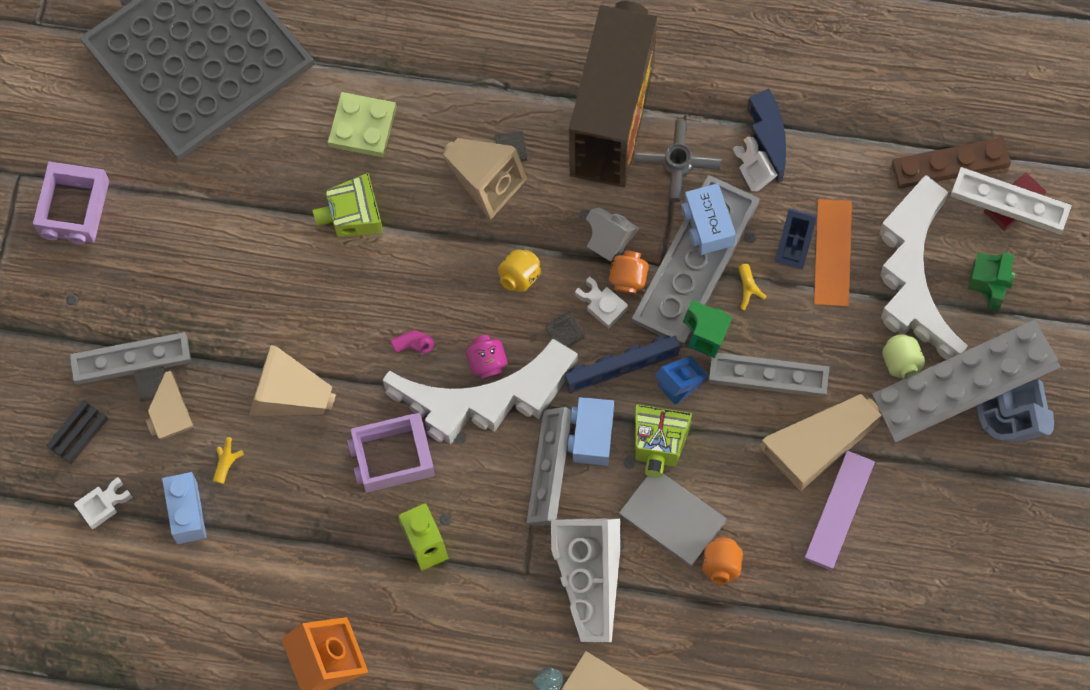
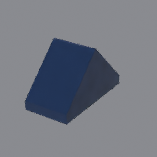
[775,208,817,269]

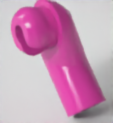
[390,330,434,354]

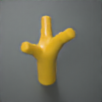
[738,264,766,310]
[212,437,244,484]

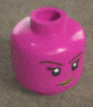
[466,334,508,380]

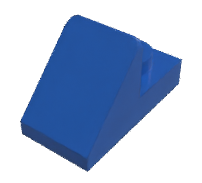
[655,356,709,404]

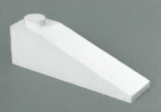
[551,519,620,642]

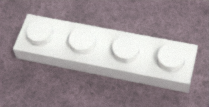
[951,167,1072,235]

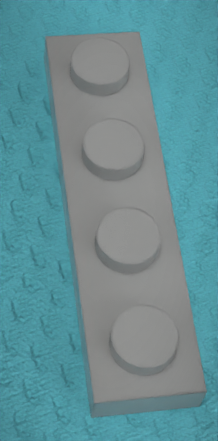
[70,332,191,385]
[709,353,830,398]
[526,407,572,527]

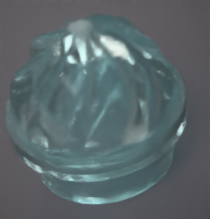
[532,667,563,690]

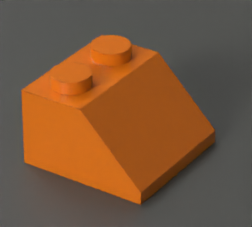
[281,617,369,690]

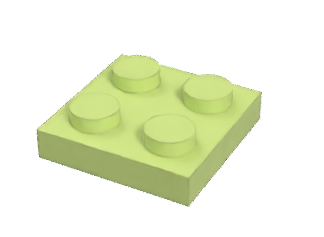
[328,92,397,158]

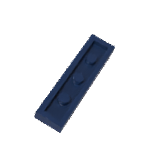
[565,335,680,394]

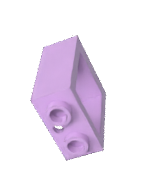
[33,162,109,245]
[347,412,435,493]

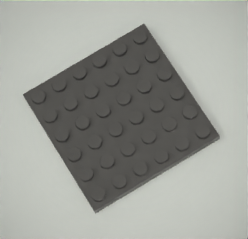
[80,0,315,161]

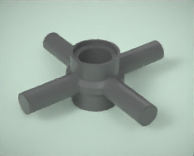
[635,120,721,202]

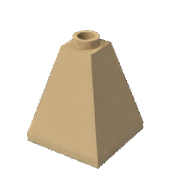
[443,138,527,219]
[249,345,336,416]

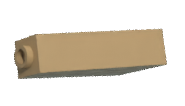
[760,394,882,491]

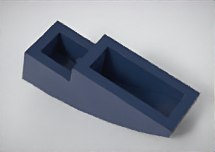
[747,88,786,183]

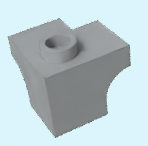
[586,207,639,261]

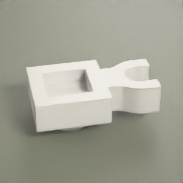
[733,137,778,191]
[575,277,628,329]
[74,477,133,530]

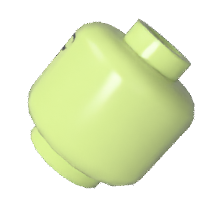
[882,334,925,379]

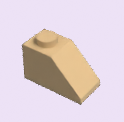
[146,371,194,440]

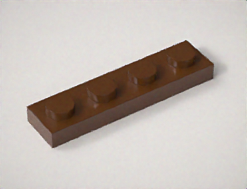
[892,137,1011,189]

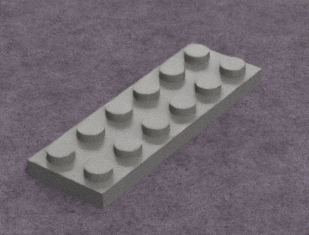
[632,175,760,347]
[872,320,1060,442]

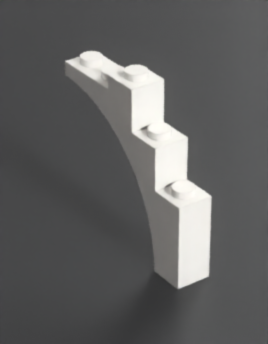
[879,175,968,360]
[383,339,578,445]

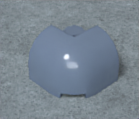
[977,379,1054,443]

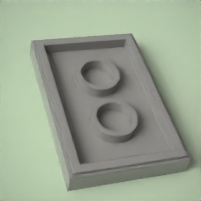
[619,474,727,568]

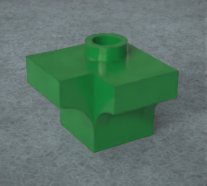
[968,252,1015,310]
[683,300,732,358]

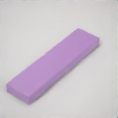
[804,451,875,571]

